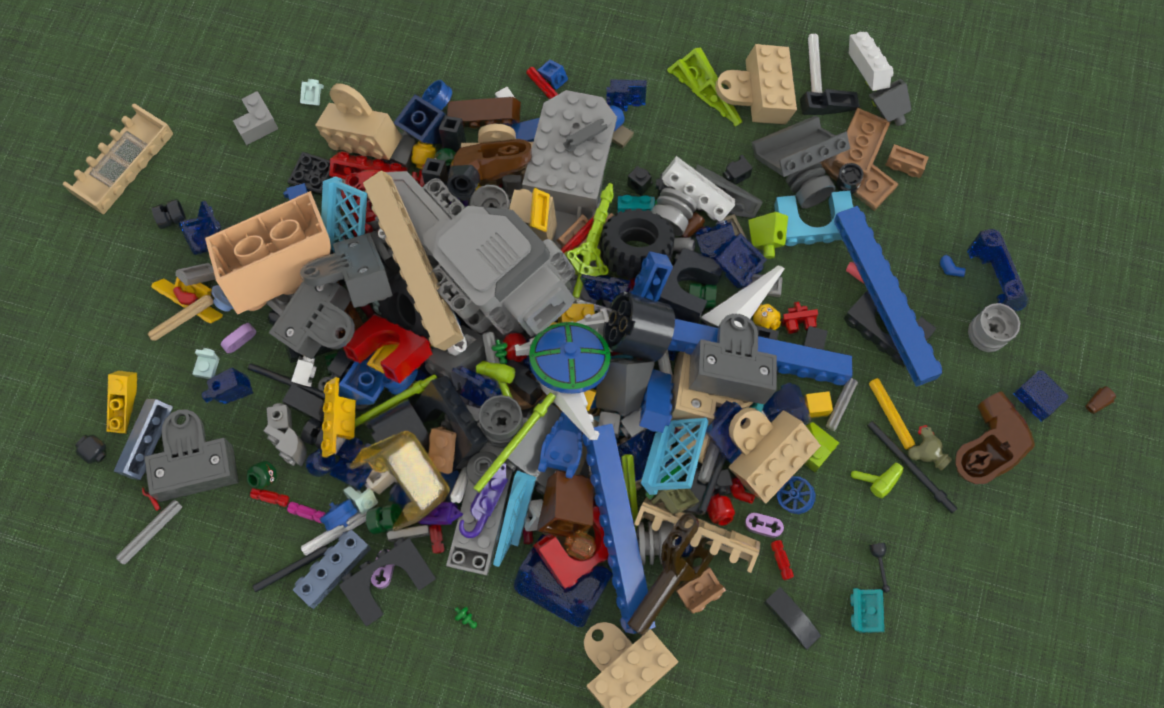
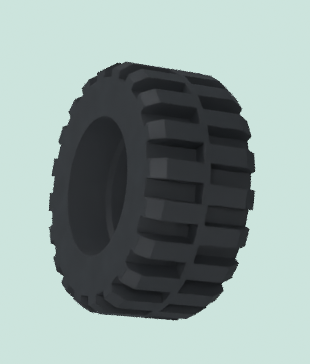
[601,209,675,280]
[378,273,430,341]

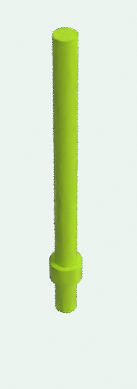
[355,375,438,427]
[473,392,556,493]

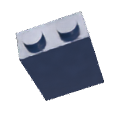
[394,94,446,144]

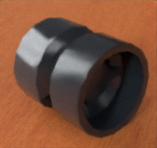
[836,163,863,194]
[151,199,186,230]
[301,418,323,450]

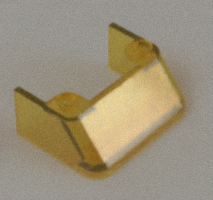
[349,431,450,531]

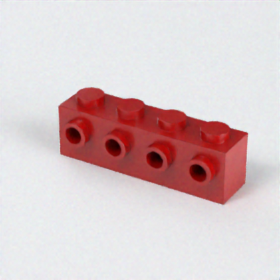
[329,152,407,180]

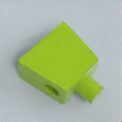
[748,212,788,259]

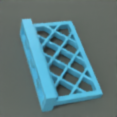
[321,177,367,253]
[641,418,709,495]
[493,471,537,567]

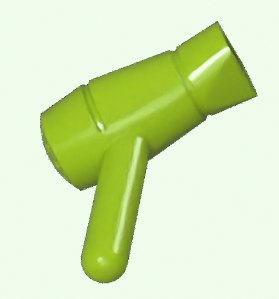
[476,361,515,398]
[851,463,903,498]

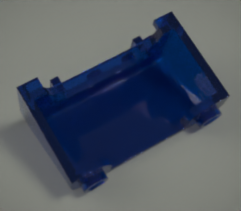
[967,229,1029,311]
[514,533,613,627]

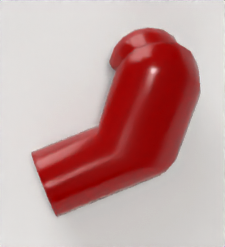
[173,286,199,305]
[730,478,755,504]

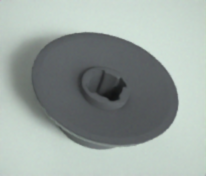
[466,451,503,485]

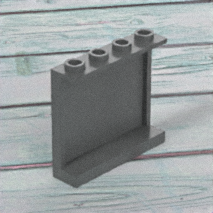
[752,116,850,177]
[504,399,590,495]

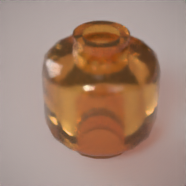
[564,530,596,561]

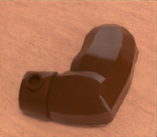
[956,391,1035,484]

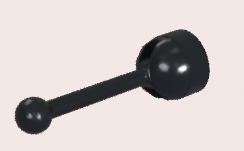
[869,543,890,593]

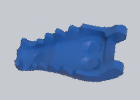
[538,411,583,479]

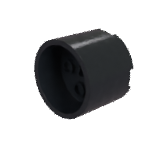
[603,292,675,362]
[365,399,430,475]

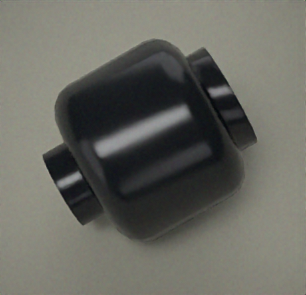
[75,435,107,464]

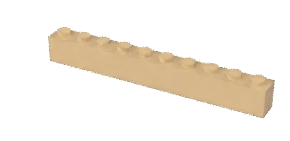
[363,170,464,351]

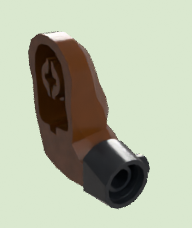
[447,139,532,201]

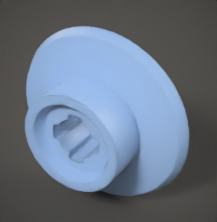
[212,285,234,311]

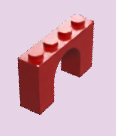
[343,315,432,384]
[533,499,609,588]

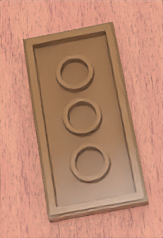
[832,108,890,178]
[820,155,898,211]

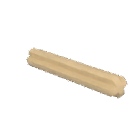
[148,295,213,341]

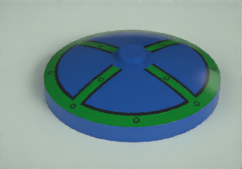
[529,322,610,394]

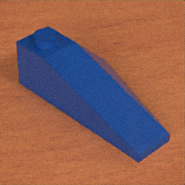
[338,350,384,405]

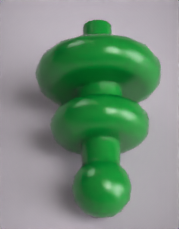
[491,339,508,365]
[455,606,477,629]

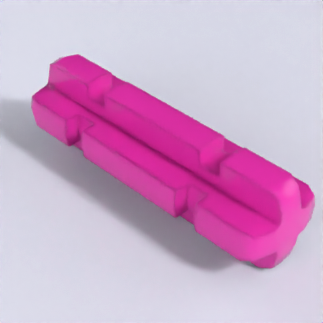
[287,502,326,524]

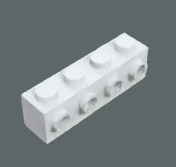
[849,32,893,91]
[662,156,735,222]

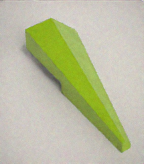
[667,48,743,126]

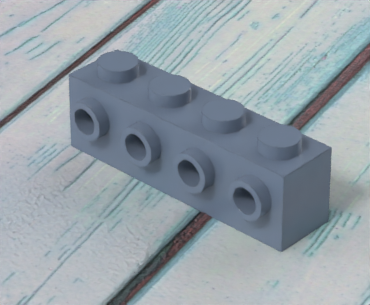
[114,399,173,480]
[293,529,372,609]

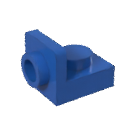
[537,60,568,90]

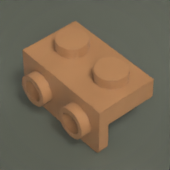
[886,144,929,178]
[427,427,456,474]
[675,566,726,614]

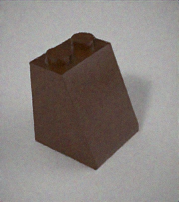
[537,470,594,539]

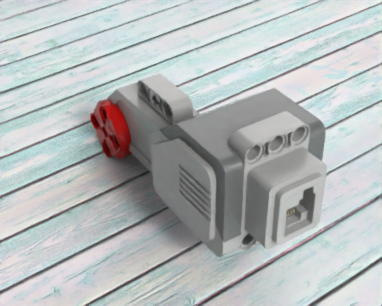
[341,170,575,337]

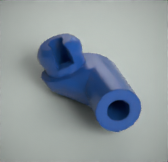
[940,255,965,277]

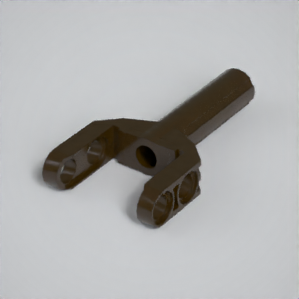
[627,513,715,635]

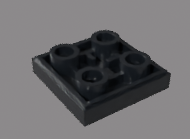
[288,152,331,196]

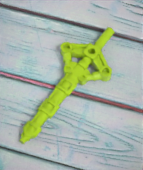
[564,183,614,299]

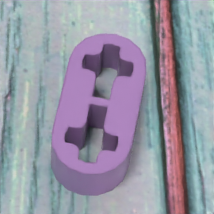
[221,323,256,353]
[745,513,784,538]
[371,550,395,589]

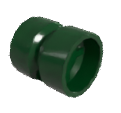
[689,283,717,310]
[366,504,404,535]

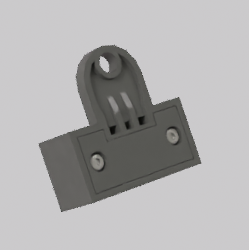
[300,233,393,308]
[269,282,355,359]
[689,313,777,405]
[144,409,239,502]

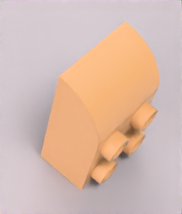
[205,191,331,314]

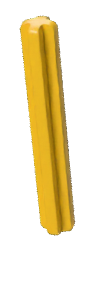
[869,378,915,449]

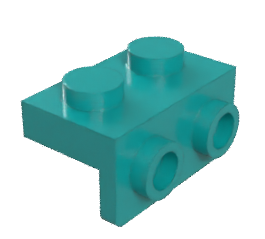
[618,195,655,213]
[851,588,884,633]

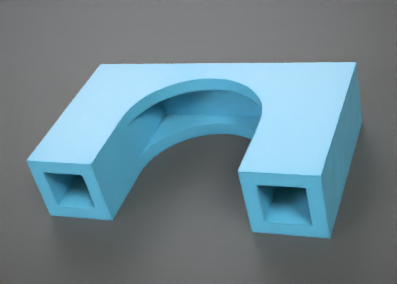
[774,191,853,246]

